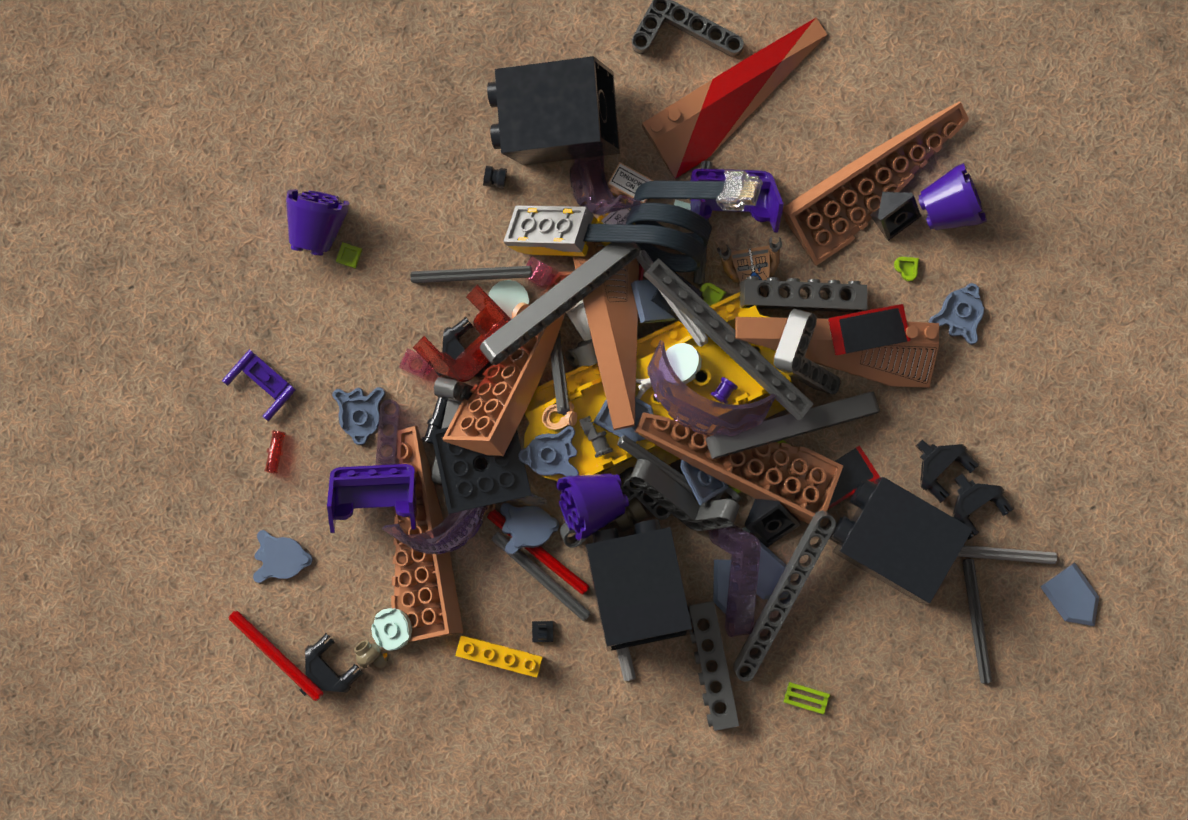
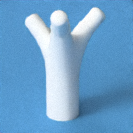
[636,372,663,399]

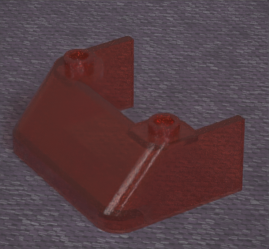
[413,284,511,382]

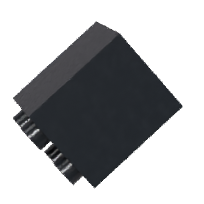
[487,56,620,165]
[829,477,973,604]
[586,519,692,652]

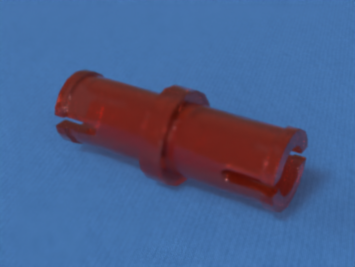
[264,430,286,474]

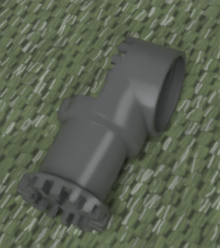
[579,416,613,458]

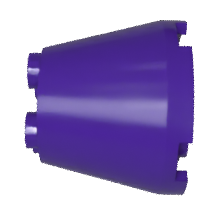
[918,163,987,230]
[286,189,350,256]
[557,473,629,540]

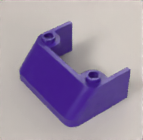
[691,169,784,233]
[327,464,417,533]

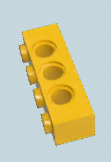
[455,635,543,678]

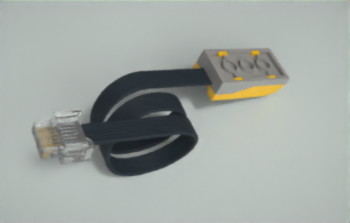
[503,170,763,272]

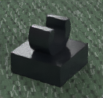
[532,621,554,642]

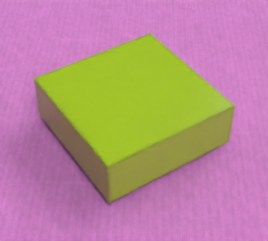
[336,242,363,269]

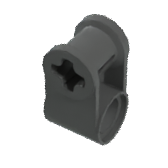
[565,339,597,367]

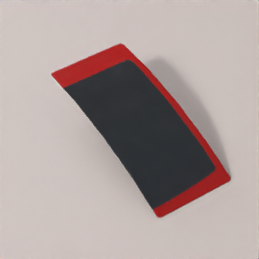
[828,304,911,356]
[827,445,880,510]

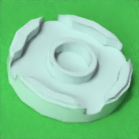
[487,280,529,322]
[660,343,702,385]
[371,608,412,651]

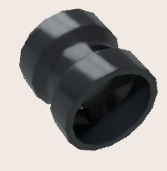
[483,165,507,189]

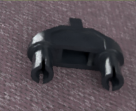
[434,316,492,377]
[916,439,979,503]
[952,474,1014,540]
[299,633,364,696]

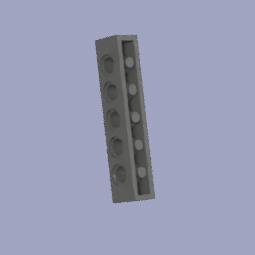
[740,276,867,313]
[688,601,739,731]

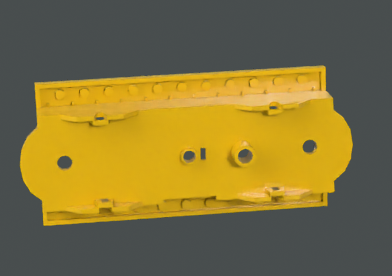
[524,292,792,482]

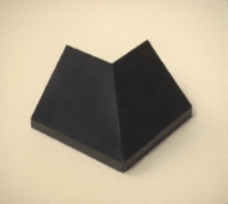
[870,192,921,241]
[745,499,801,547]

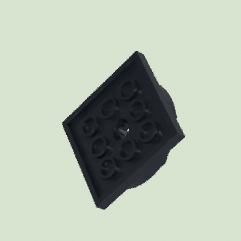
[431,427,532,514]

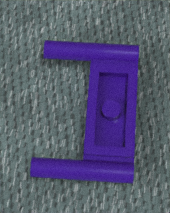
[222,349,296,422]

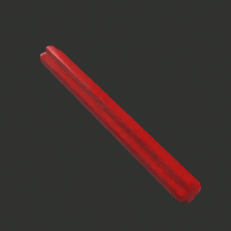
[487,509,589,595]
[228,611,324,701]

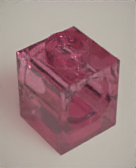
[525,256,555,289]
[399,348,433,379]

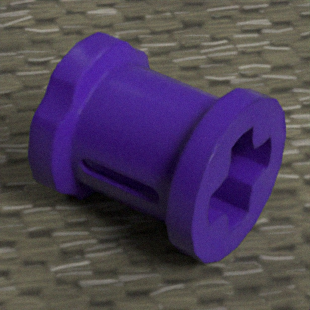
[710,377,738,405]

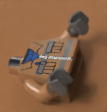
[717,237,782,295]

